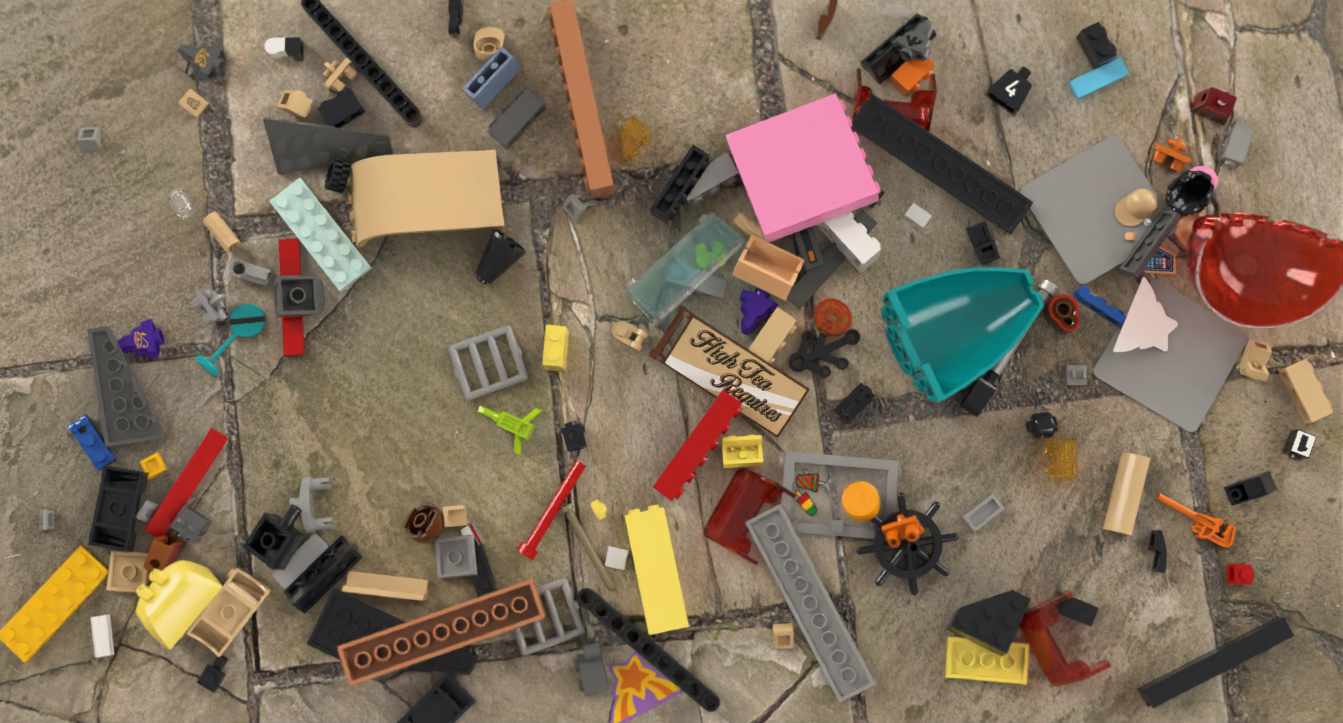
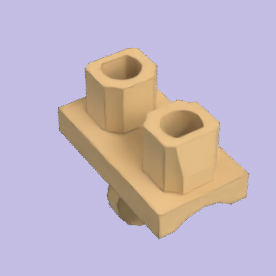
[323,58,358,93]

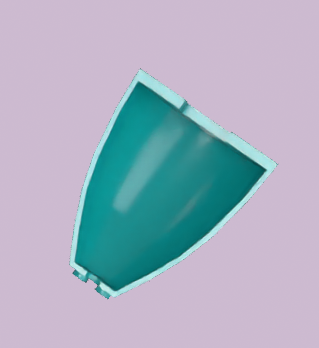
[880,268,1044,402]

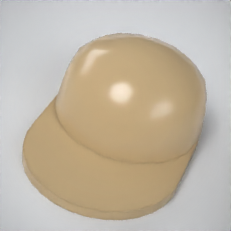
[474,27,504,62]
[1115,189,1157,227]

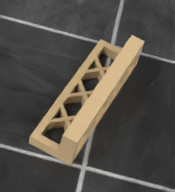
[342,571,429,601]

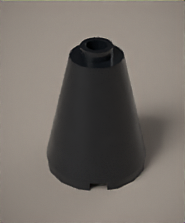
[475,228,526,285]

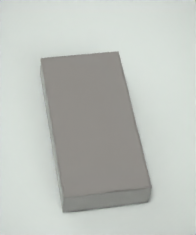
[961,493,1005,533]

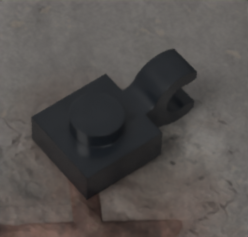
[197,655,228,693]

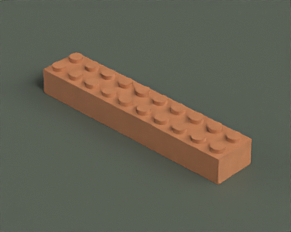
[548,0,615,199]
[337,579,547,686]

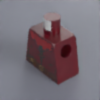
[1190,87,1237,125]

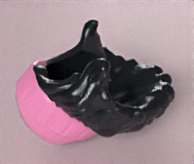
[1166,166,1218,216]

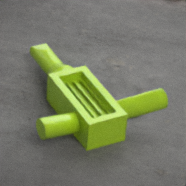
[477,405,542,455]

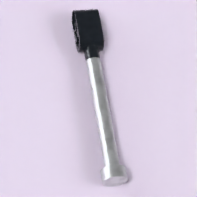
[960,279,1059,417]

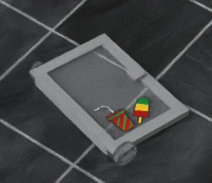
[778,451,903,540]

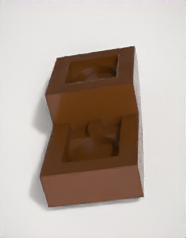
[817,0,838,40]

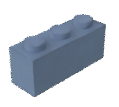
[462,47,522,110]

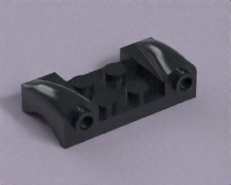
[88,465,149,552]

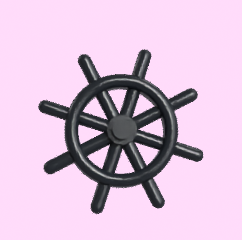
[856,492,959,595]

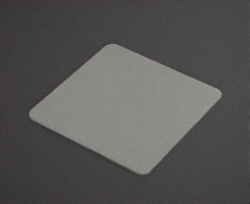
[1020,135,1177,285]
[1093,278,1248,432]

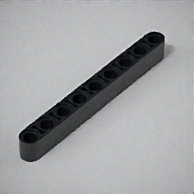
[301,0,423,127]
[577,588,720,712]

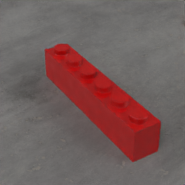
[653,390,743,501]

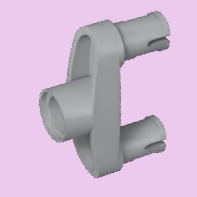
[289,477,334,533]

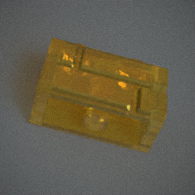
[1046,438,1078,479]

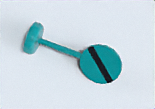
[194,304,266,377]

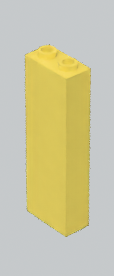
[625,504,689,635]

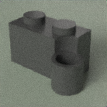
[574,643,609,696]

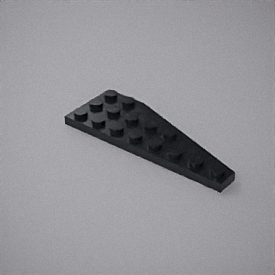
[307,589,479,675]

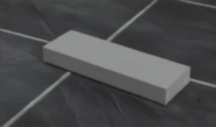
[271,533,330,590]

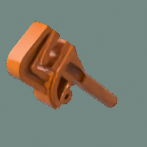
[1156,493,1236,548]

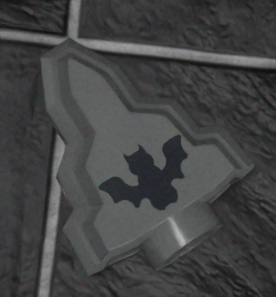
[892,20,933,62]

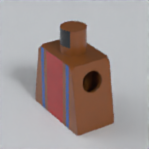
[143,534,186,582]

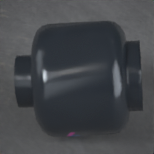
[1026,412,1058,439]

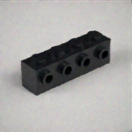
[650,145,710,224]

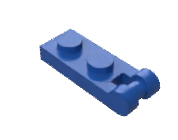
[1074,286,1126,327]
[68,414,117,471]

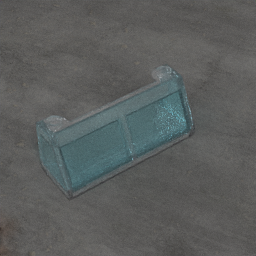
[625,211,746,327]

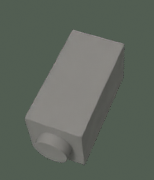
[1218,121,1255,168]

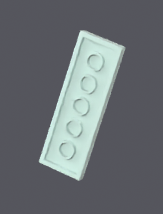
[269,178,372,292]

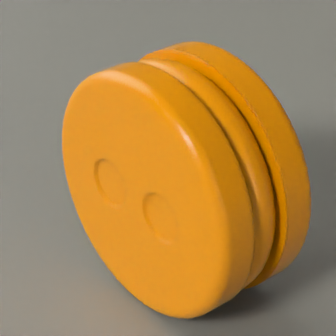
[842,482,881,522]

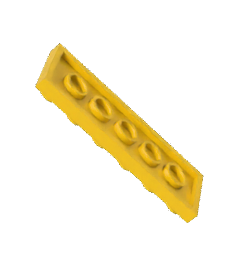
[0,545,109,663]

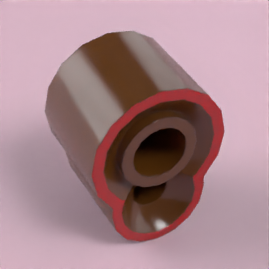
[1044,295,1080,335]

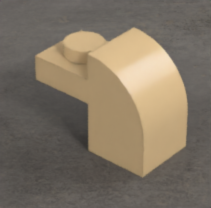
[1240,339,1272,381]

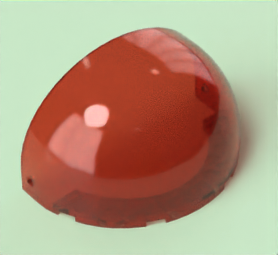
[1186,213,1343,329]

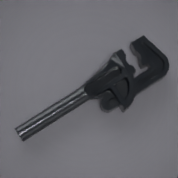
[448,0,464,37]

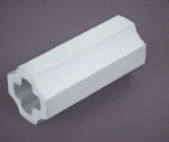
[90,614,114,658]

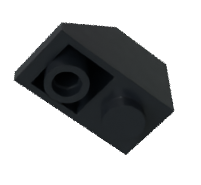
[1224,471,1277,506]

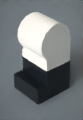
[265,37,304,61]

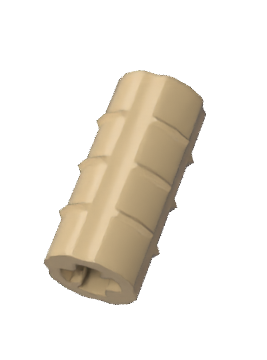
[732,211,766,241]
[203,212,241,252]

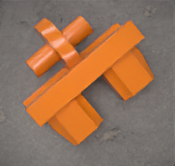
[1152,137,1191,172]
[882,514,924,547]

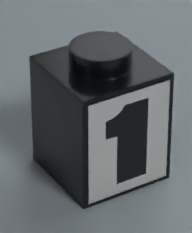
[1283,429,1317,461]

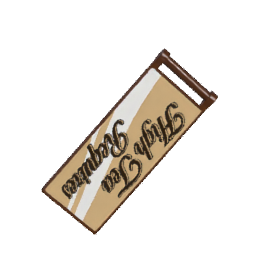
[649,306,809,437]

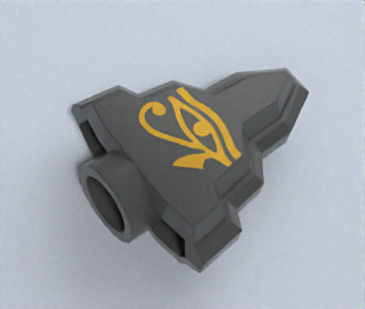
[177,44,225,82]

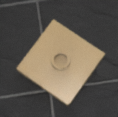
[106,550,150,593]

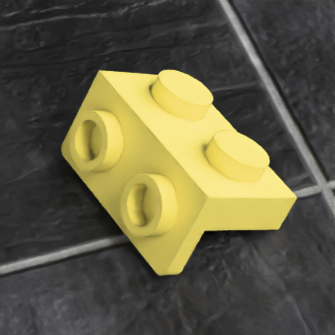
[722,434,763,468]

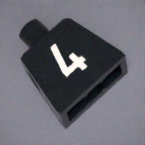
[985,67,1032,116]

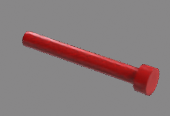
[517,460,586,560]

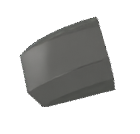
[273,275,325,318]

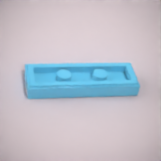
[1068,57,1130,100]

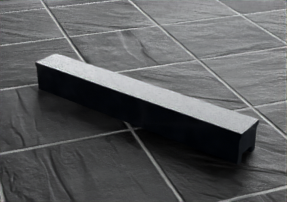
[1137,616,1294,708]

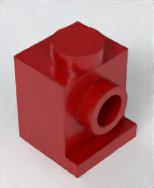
[1227,564,1254,585]

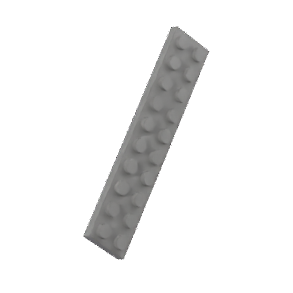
[745,503,876,703]

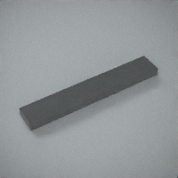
[787,210,877,309]

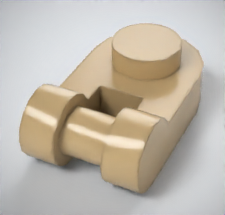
[612,321,649,352]

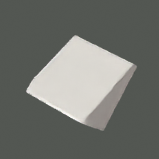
[605,546,628,570]

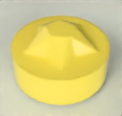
[591,499,607,520]

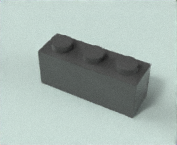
[488,88,546,150]

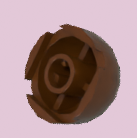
[404,502,445,543]

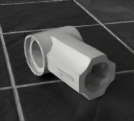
[229,260,272,286]

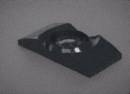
[397,672,476,723]

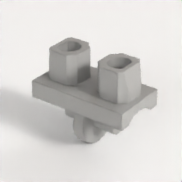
[192,289,228,325]

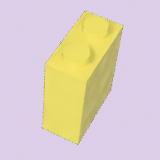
[542,325,569,372]

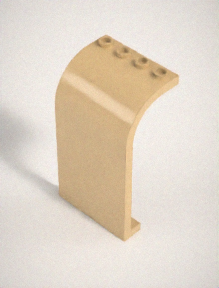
[347,150,504,248]

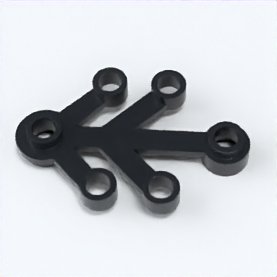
[789,322,860,378]

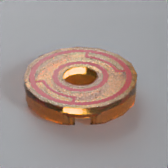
[813,298,852,337]

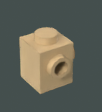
[277,90,313,118]

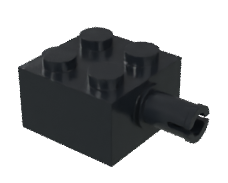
[243,504,305,570]

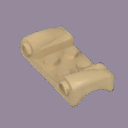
[186,566,271,657]

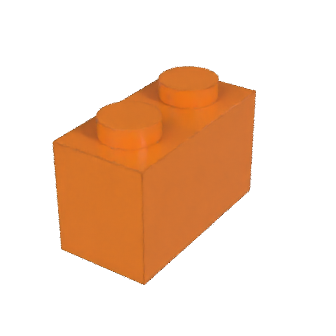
[889,58,935,97]

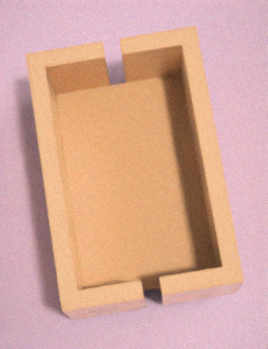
[732,235,805,301]

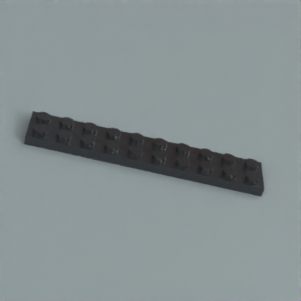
[850,93,1033,235]

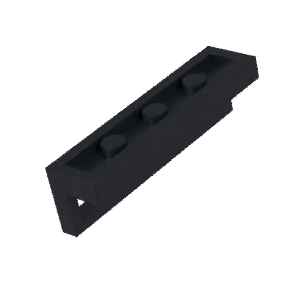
[860,13,936,84]
[284,535,363,614]

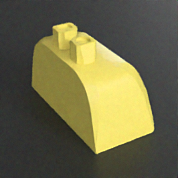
[136,560,222,650]

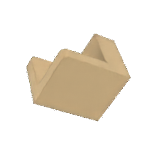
[443,505,468,527]

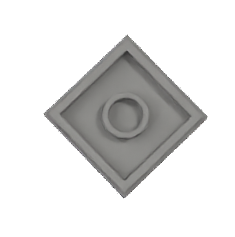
[434,534,478,579]

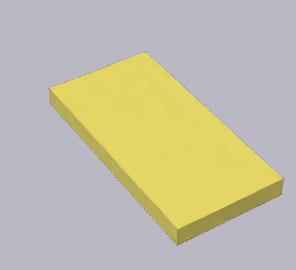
[945,636,1029,685]

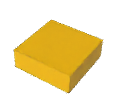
[140,452,168,479]

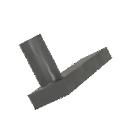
[1119,209,1181,285]

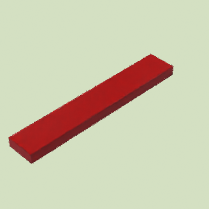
[279,238,305,356]
[144,428,229,537]

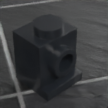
[561,421,588,453]

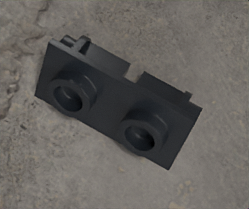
[834,383,875,424]

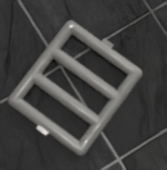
[448,325,528,401]
[510,578,585,656]

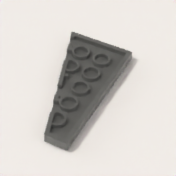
[263,117,393,175]
[87,326,167,447]

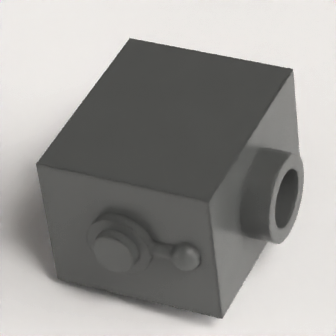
[170,506,213,542]

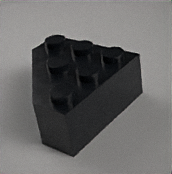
[947,590,1030,656]

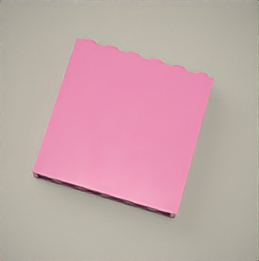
[725,93,881,243]

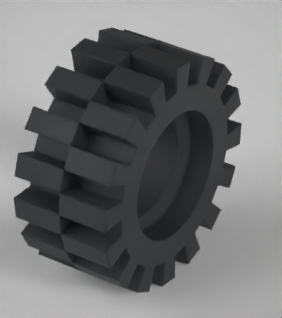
[325,155,351,193]

